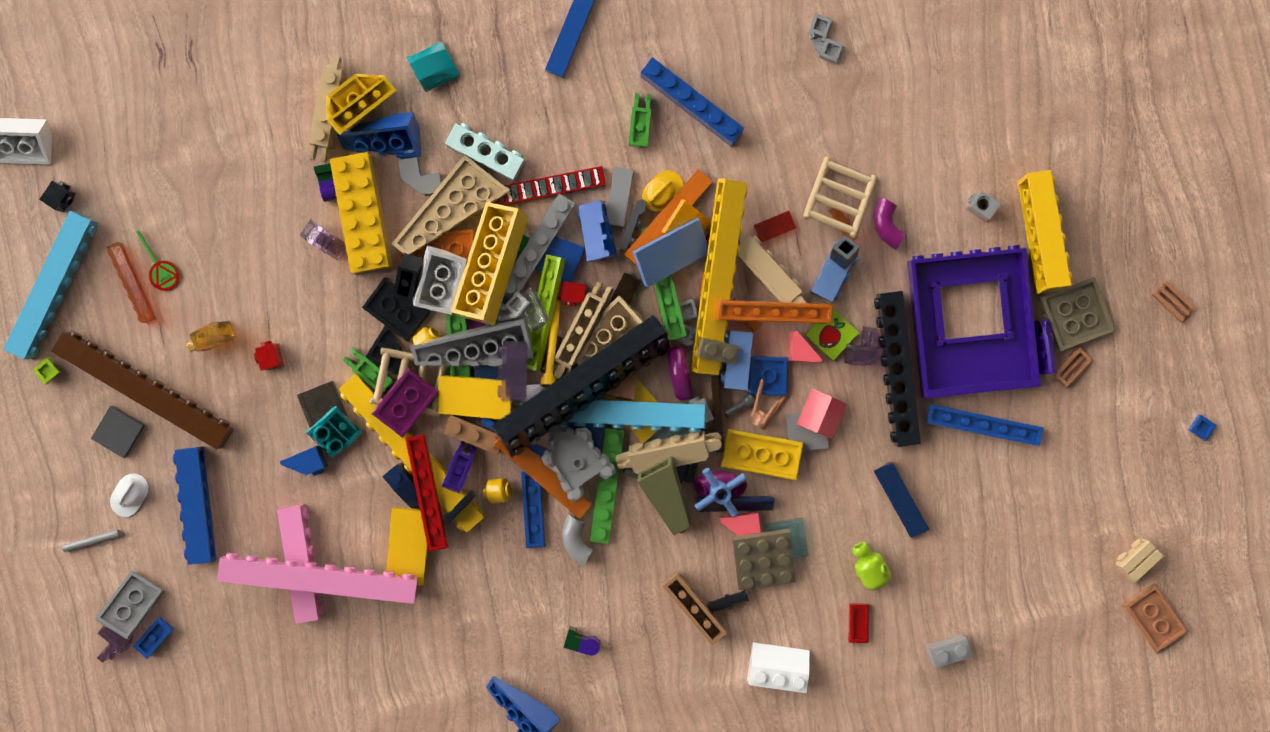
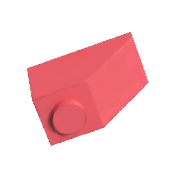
[719,511,761,536]

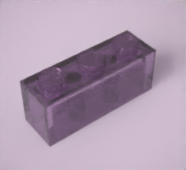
[498,341,528,403]

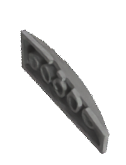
[410,316,534,366]

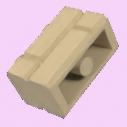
[1115,538,1164,583]

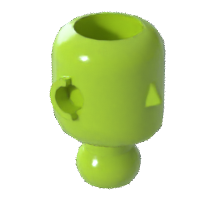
[852,542,891,590]

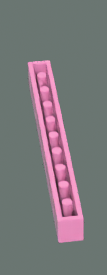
[217,553,418,604]

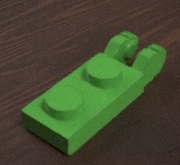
[628,93,651,148]
[343,347,395,395]

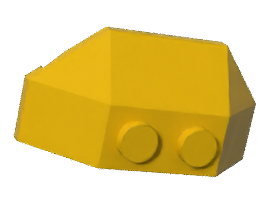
[326,74,397,135]

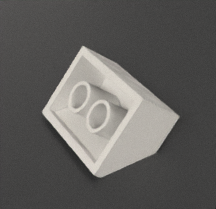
[0,118,52,165]
[412,246,467,315]
[747,642,809,693]

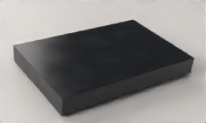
[362,277,431,342]

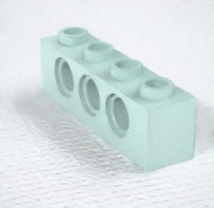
[445,123,525,182]

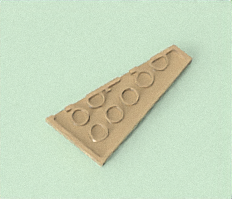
[392,155,510,255]

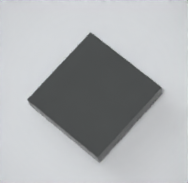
[91,406,145,458]

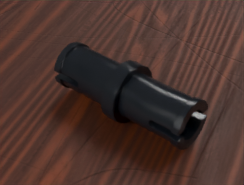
[709,590,749,613]

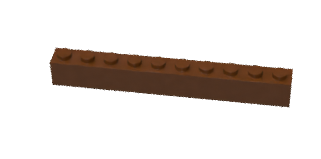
[51,331,234,450]

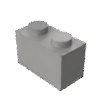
[925,634,973,668]

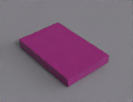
[371,368,438,438]

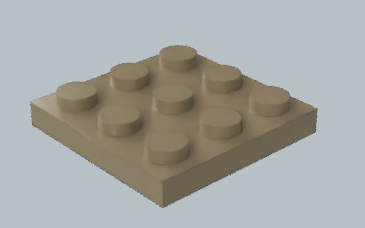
[1039,277,1115,351]
[732,529,796,590]

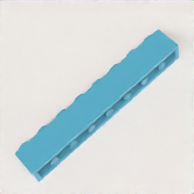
[3,211,98,359]
[560,400,707,432]

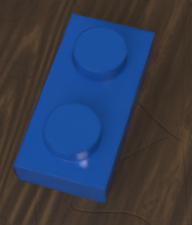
[133,616,175,659]

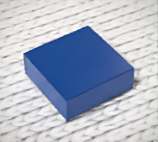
[1188,414,1217,441]

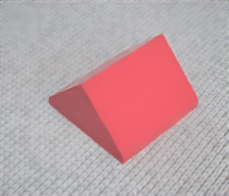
[788,330,822,362]
[797,389,847,439]

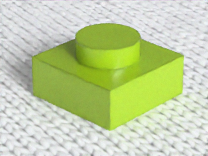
[33,357,62,384]

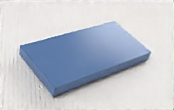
[633,218,708,287]

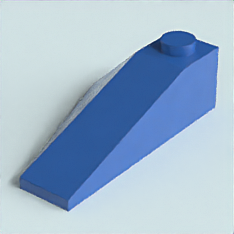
[337,112,422,159]
[486,676,560,732]

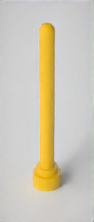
[540,298,561,388]

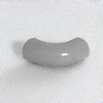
[562,514,593,566]

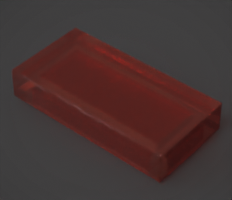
[753,211,796,243]

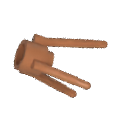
[750,379,787,430]

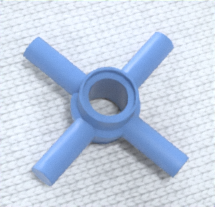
[694,468,747,517]

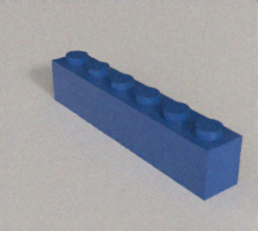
[641,57,744,146]
[173,446,217,565]

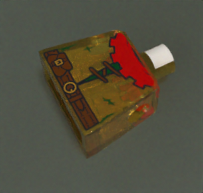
[186,321,237,352]

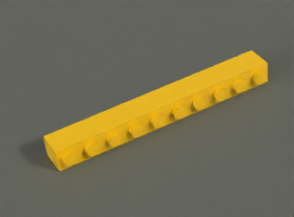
[691,179,748,375]
[339,374,486,533]

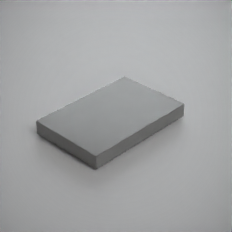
[95,570,164,640]

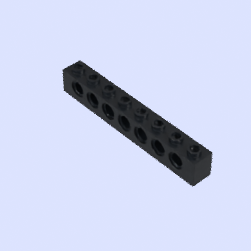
[874,291,921,447]

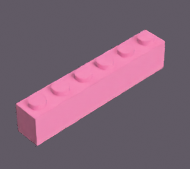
[277,504,324,624]

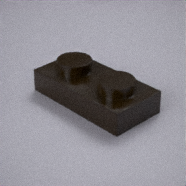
[607,273,641,307]

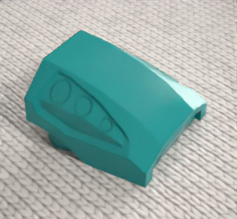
[406,41,460,92]
[305,406,362,458]

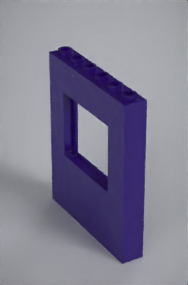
[907,245,1041,398]

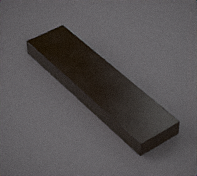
[710,375,724,453]

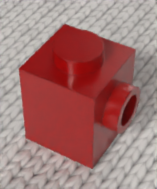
[558,282,586,307]
[254,341,284,371]

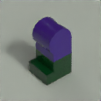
[314,163,337,202]
[563,626,600,656]

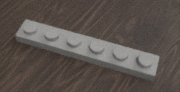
[504,194,576,299]

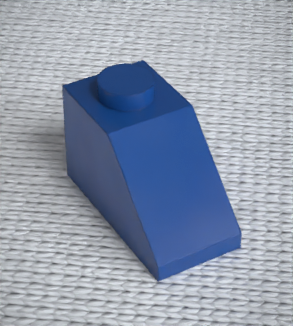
[280,446,328,477]

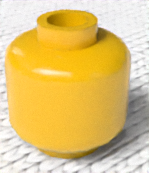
[413,327,441,345]
[483,478,513,504]

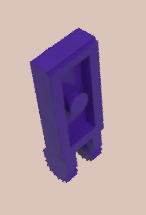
[1034,320,1057,374]
[441,441,477,494]

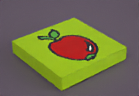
[805,309,859,361]

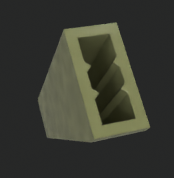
[637,456,691,536]

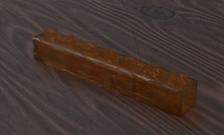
[107,242,157,324]

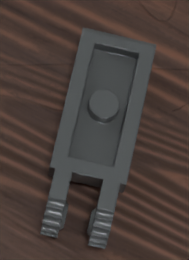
[620,199,647,252]

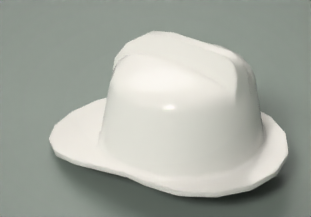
[110,474,148,517]

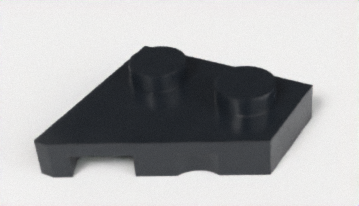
[365,325,404,376]

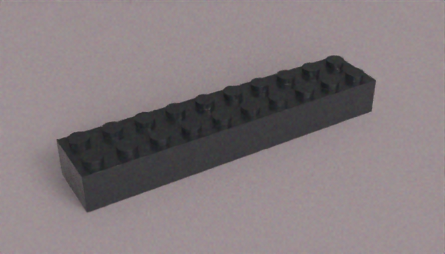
[491,315,670,457]

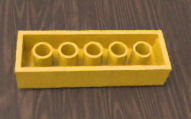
[330,152,393,275]
[1017,170,1073,294]
[451,202,529,326]

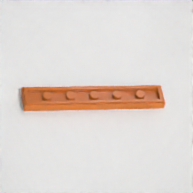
[624,169,713,267]
[717,300,833,324]
[494,439,592,519]

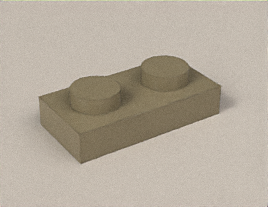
[697,338,739,365]

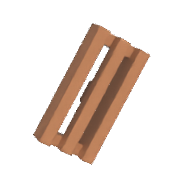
[1152,281,1195,321]
[1051,347,1093,388]

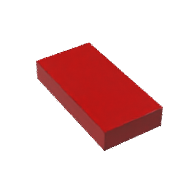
[848,603,869,643]

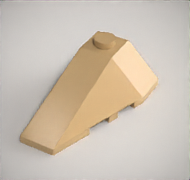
[576,296,645,365]

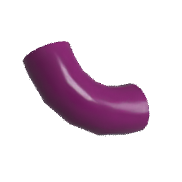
[874,198,905,250]
[668,347,694,400]
[693,471,748,497]

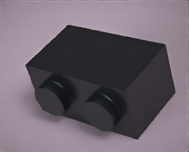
[392,253,423,301]

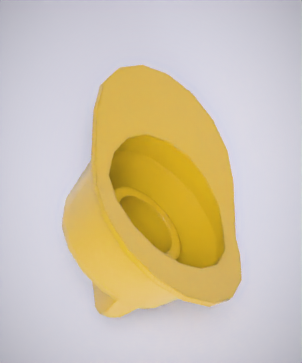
[642,170,684,212]

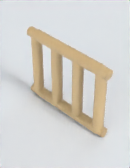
[803,157,877,238]
[370,348,450,417]

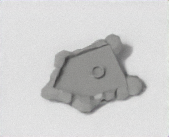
[542,425,616,502]

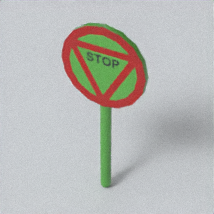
[136,231,180,291]

